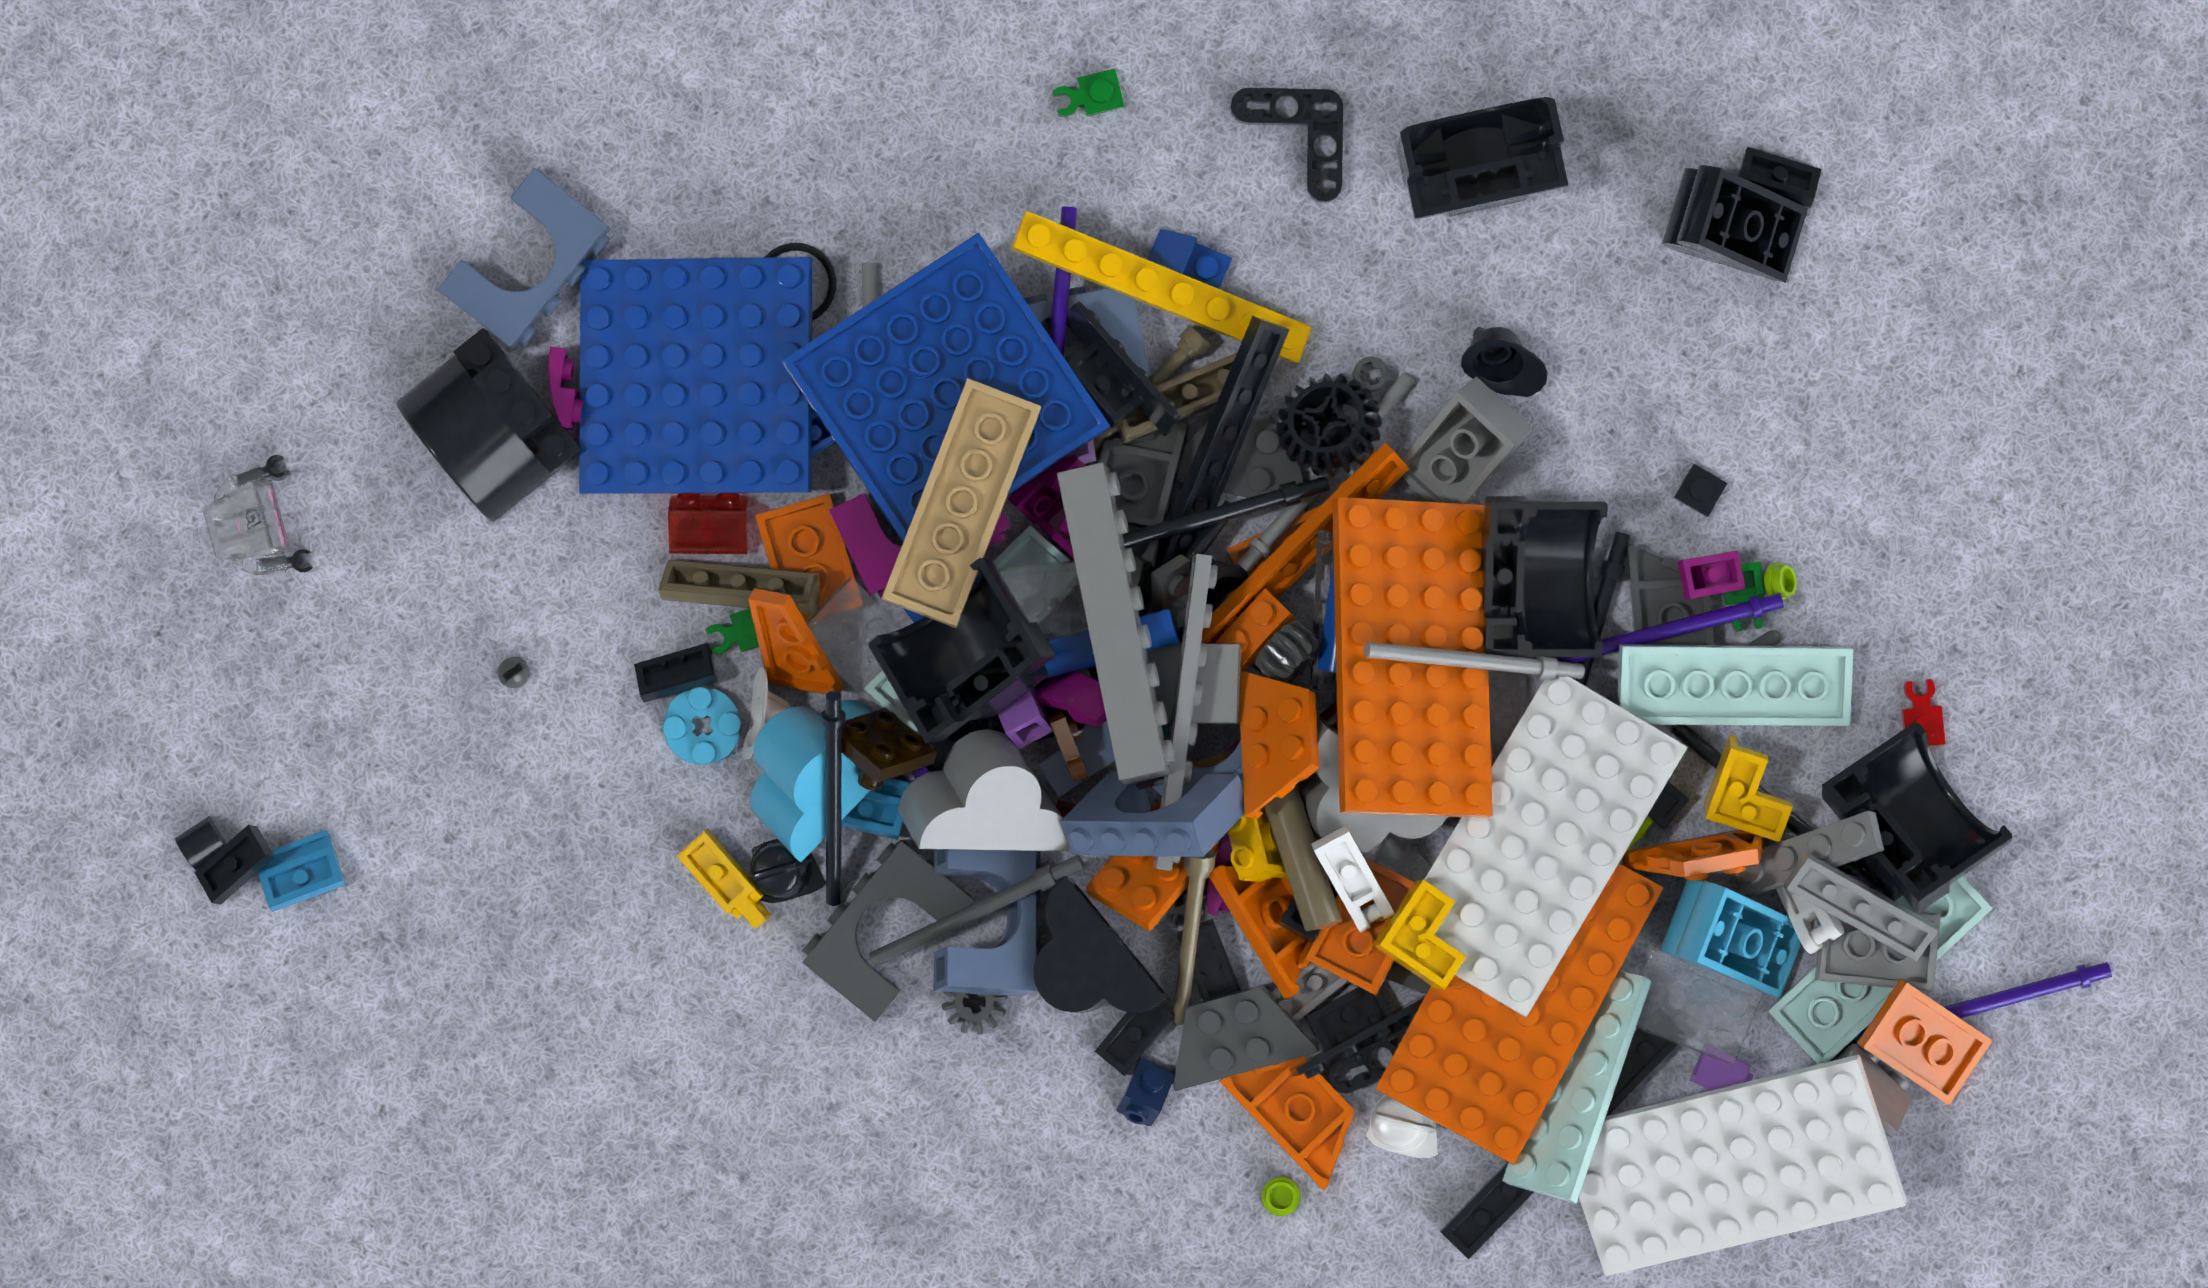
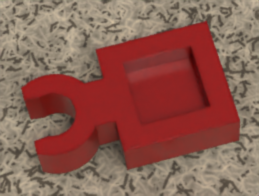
[1901,679,1946,746]

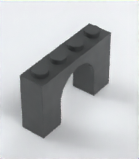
[802,841,975,1022]

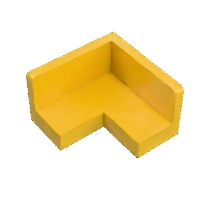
[1704,734,1793,842]
[1372,879,1466,990]

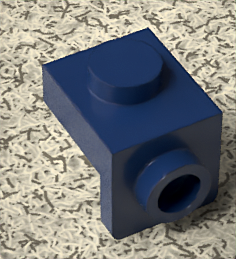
[1116,1057,1175,1126]

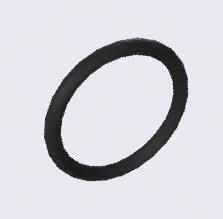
[764,243,837,321]

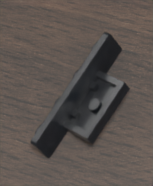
[1066,301,1180,436]
[1290,987,1426,1079]

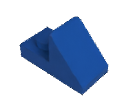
[1147,229,1232,289]

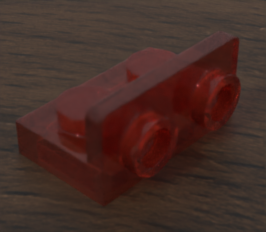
[668,493,748,554]

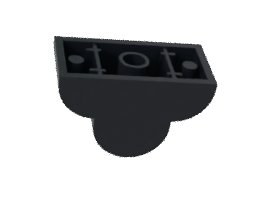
[1662,165,1808,283]
[1034,876,1171,1014]

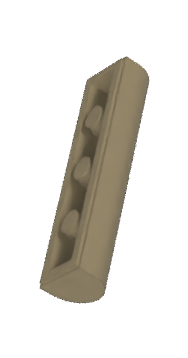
[1116,353,1269,443]
[658,560,820,614]
[1264,784,1343,931]

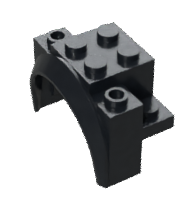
[1396,97,1569,220]

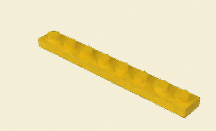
[1010,211,1312,364]

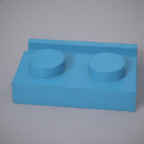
[842,778,911,840]
[258,830,346,912]

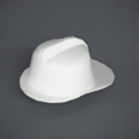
[743,667,791,760]
[1366,1095,1438,1158]

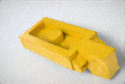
[677,828,772,929]

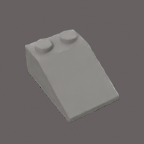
[1402,377,1533,504]
[1835,1043,1913,1137]

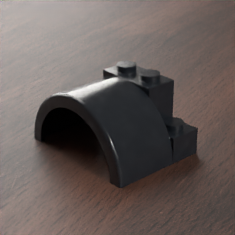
[396,328,582,522]
[1481,496,1608,657]
[868,558,1056,744]
[1822,722,2012,914]

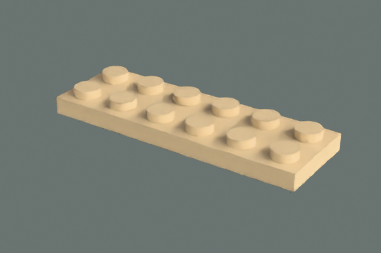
[882,378,1041,628]

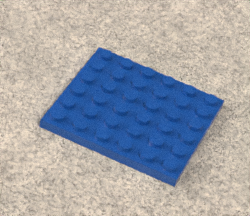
[782,233,1110,542]
[579,257,812,494]

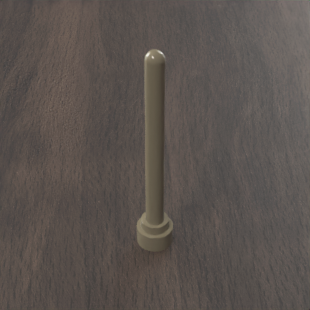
[1084,325,1212,466]
[1173,849,1216,1025]

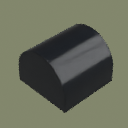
[175,816,227,870]

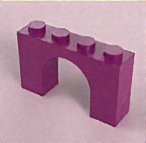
[829,493,1011,598]

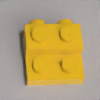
[1226,807,1288,882]

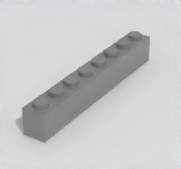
[1057,462,1175,785]

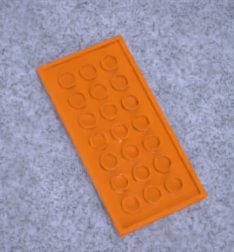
[1332,497,1493,818]
[1375,864,1664,1165]

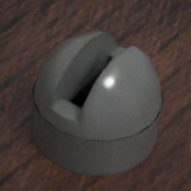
[498,657,530,688]

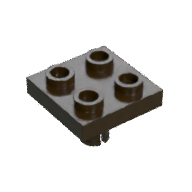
[825,707,937,790]

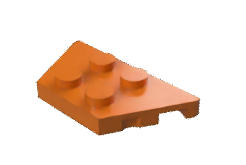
[1239,671,1320,819]
[1622,830,1766,881]
[1209,865,1313,999]
[1219,1056,1355,1191]

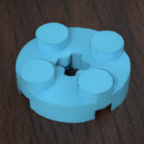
[663,687,742,765]

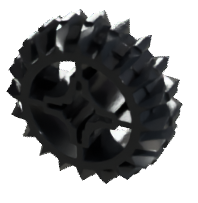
[1276,373,1382,478]

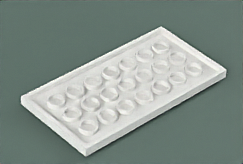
[1424,677,1688,1018]
[1579,1054,1907,1276]

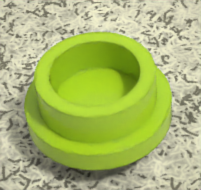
[1762,562,1797,601]
[1261,1177,1300,1216]

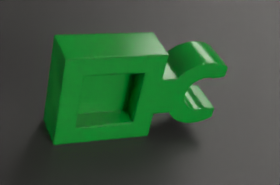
[1053,69,1124,117]
[1723,562,1764,632]
[705,608,759,654]

